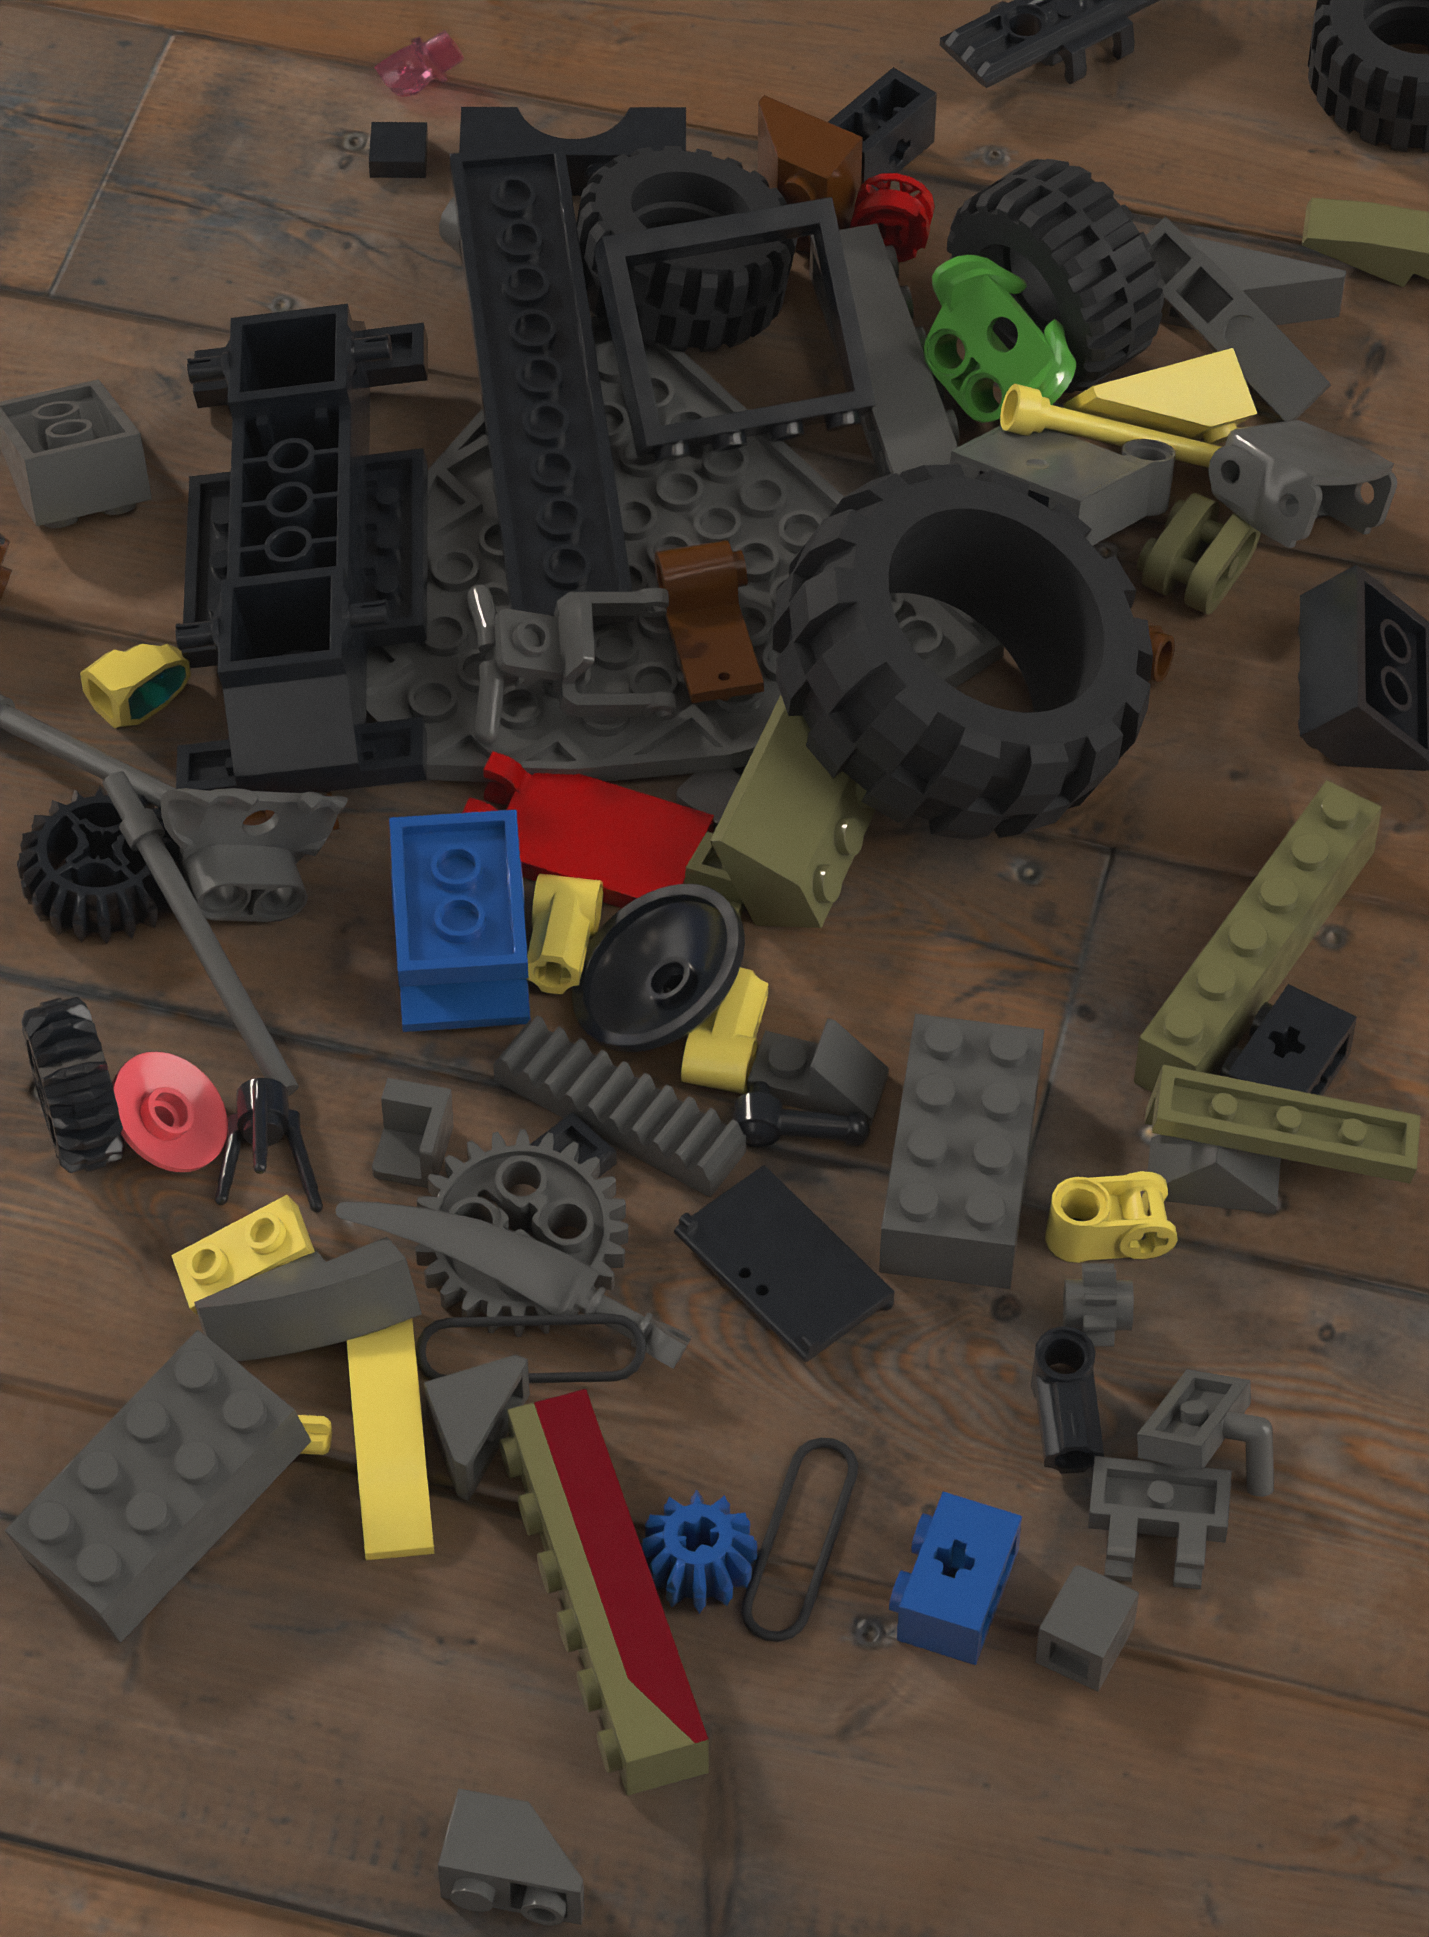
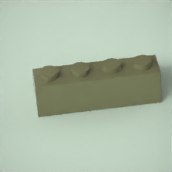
[710,695,876,928]

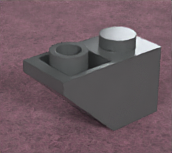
[438,1788,585,1926]

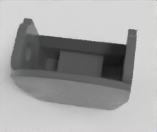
[1208,420,1397,548]

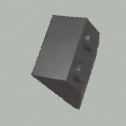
[0,379,152,528]

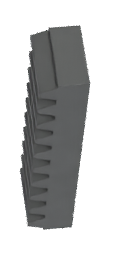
[493,1015,746,1198]

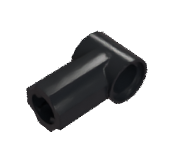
[1031,1326,1104,1474]

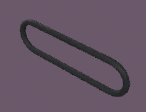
[416,1314,646,1383]
[741,1437,858,1642]

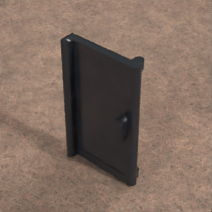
[674,1165,895,1362]

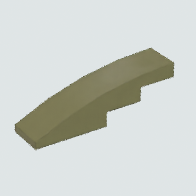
[1302,198,1429,287]

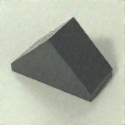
[1147,1134,1281,1214]
[424,1354,530,1501]

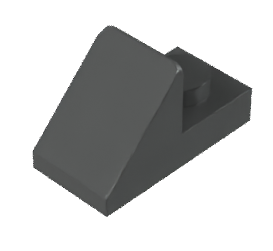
[747,1018,889,1126]

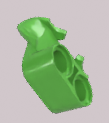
[924,255,1076,423]

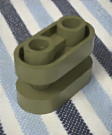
[1137,493,1261,615]

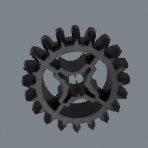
[17,785,186,944]
[21,996,125,1173]

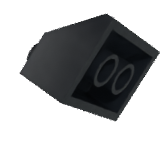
[1298,564,1429,771]

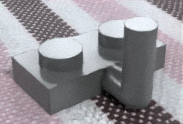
[1137,1369,1274,1497]

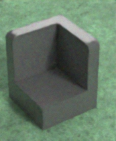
[372,1078,454,1188]
[1035,1565,1139,1692]

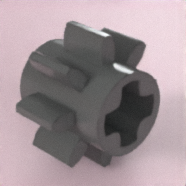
[1063,1263,1134,1347]

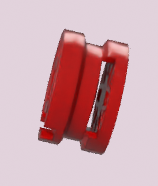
[850,173,935,262]

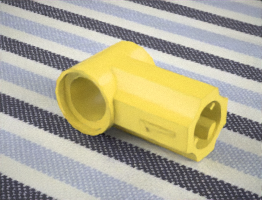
[527,874,603,994]
[681,967,768,1094]

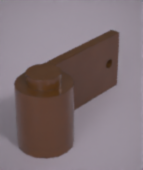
[655,540,764,704]

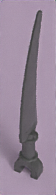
[335,1201,692,1369]

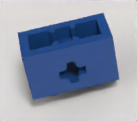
[889,1491,1022,1665]

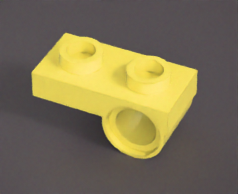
[171,1195,315,1316]

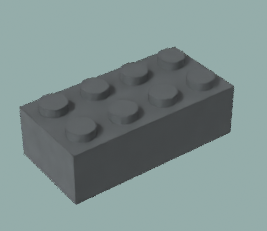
[879,1014,1044,1289]
[5,1330,311,1643]

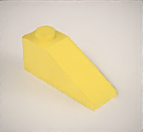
[1063,348,1257,445]

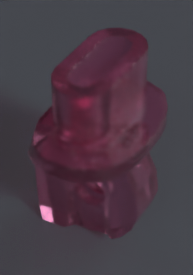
[374,30,465,97]

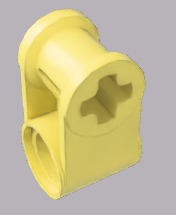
[1045,1171,1178,1263]

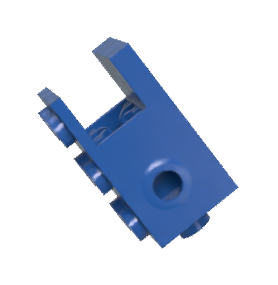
[389,810,531,1032]

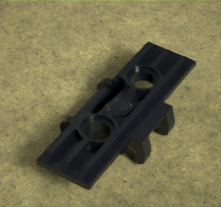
[939,0,1160,88]

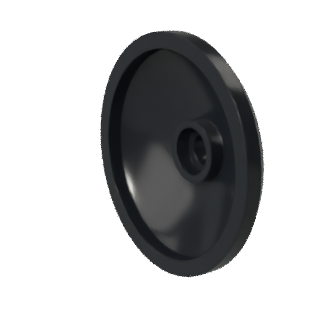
[572,884,745,1052]

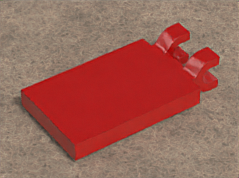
[462,751,714,908]

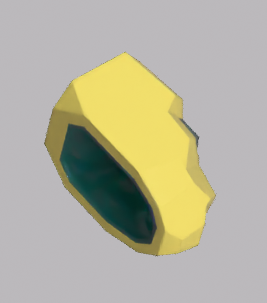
[80,644,191,728]

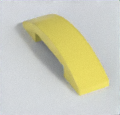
[347,1318,434,1561]

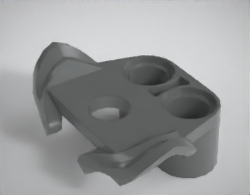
[160,788,348,922]

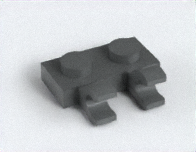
[1088,1456,1232,1589]

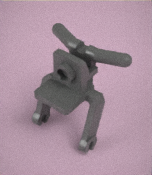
[467,585,676,745]

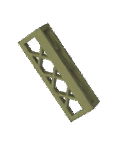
[1145,1064,1421,1183]

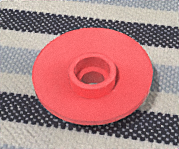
[112,1052,228,1172]

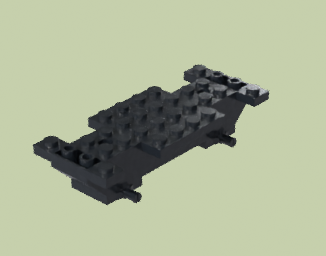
[175,303,428,793]

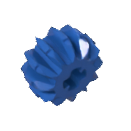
[640,1490,757,1614]

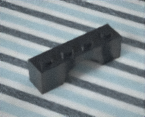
[459,107,686,196]

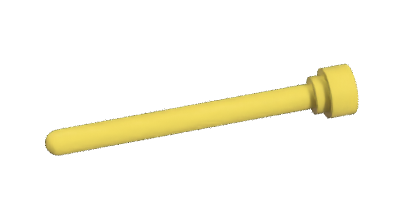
[1000,384,1222,468]

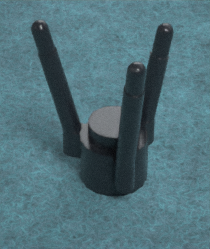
[215,1078,323,1213]

